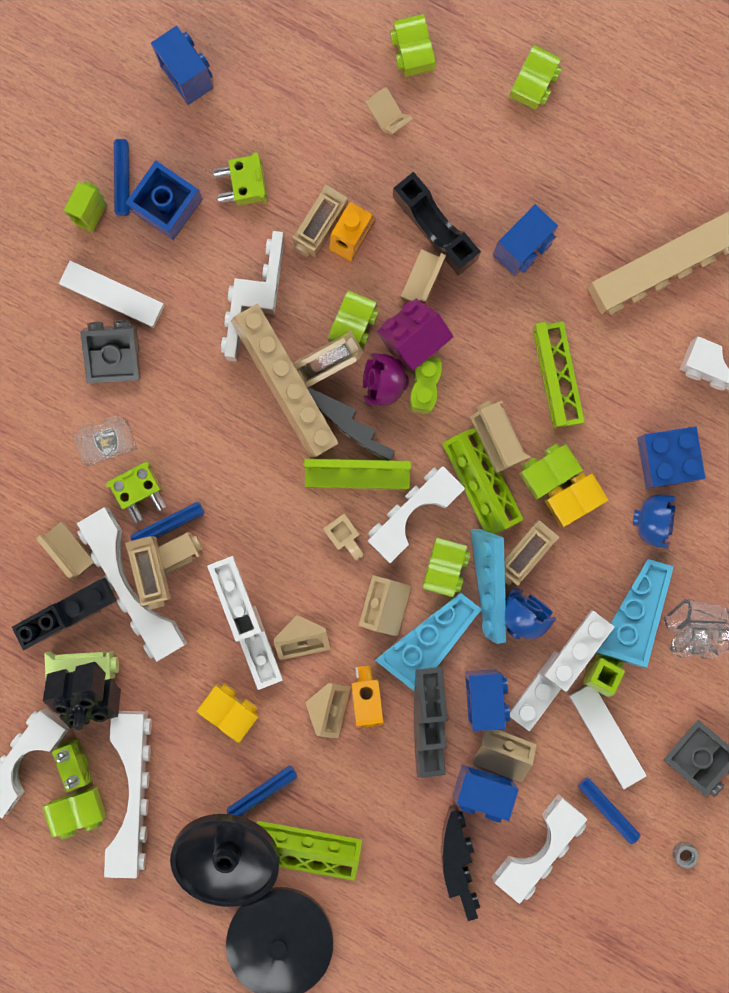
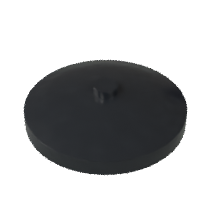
[170,814,280,907]
[226,887,334,993]

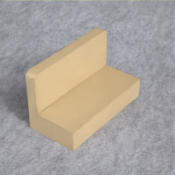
[400,249,446,304]
[36,522,95,579]
[358,575,411,636]
[473,729,537,782]

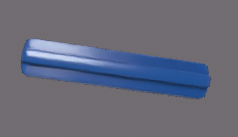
[114,139,129,216]
[130,502,204,541]
[227,766,297,816]
[578,777,641,844]

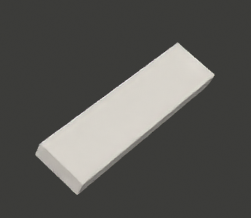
[59,261,165,328]
[569,685,646,789]

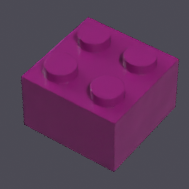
[376,298,454,371]

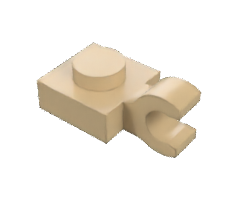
[323,514,364,561]

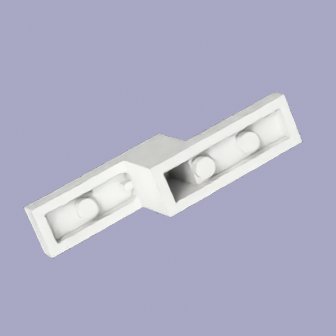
[221,231,285,362]
[207,556,283,690]
[510,610,614,732]

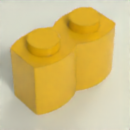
[544,472,609,528]
[196,683,259,743]

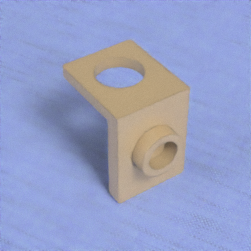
[365,87,413,134]

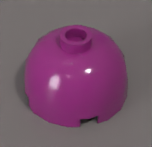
[363,353,409,406]

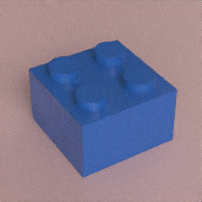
[151,25,213,105]
[125,160,203,240]
[493,204,558,276]
[637,426,706,489]
[465,669,510,731]
[453,764,519,823]

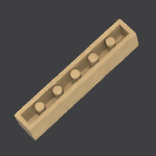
[587,211,729,315]
[231,303,338,458]

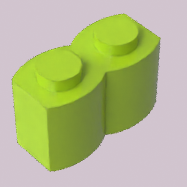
[390,14,435,77]
[509,45,562,110]
[63,181,107,233]
[328,290,380,349]
[410,357,442,414]
[519,443,583,500]
[422,538,470,597]
[42,786,107,839]

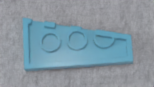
[470,529,506,644]
[595,559,674,669]
[375,593,482,691]

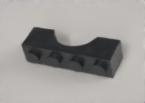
[393,171,481,276]

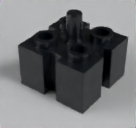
[43,662,121,730]

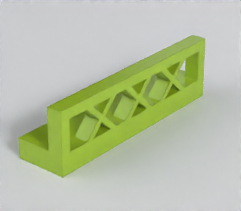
[532,321,585,429]
[442,428,524,534]
[304,459,411,490]
[257,821,362,881]

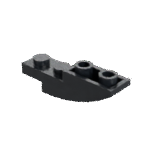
[12,578,117,651]
[441,805,480,921]

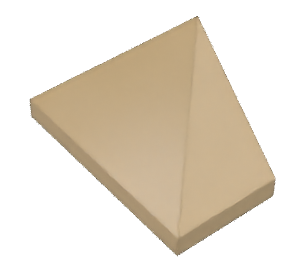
[274,615,331,660]
[305,683,351,738]

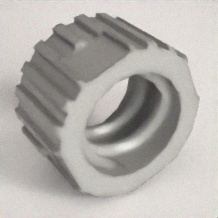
[672,842,699,869]

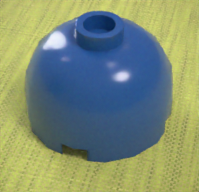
[633,495,676,549]
[505,589,556,639]

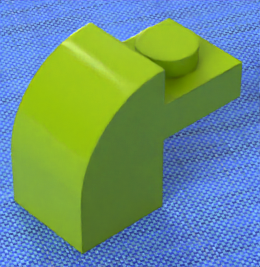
[583,654,625,697]

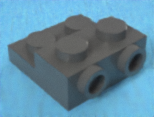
[80,320,141,383]
[663,720,729,798]

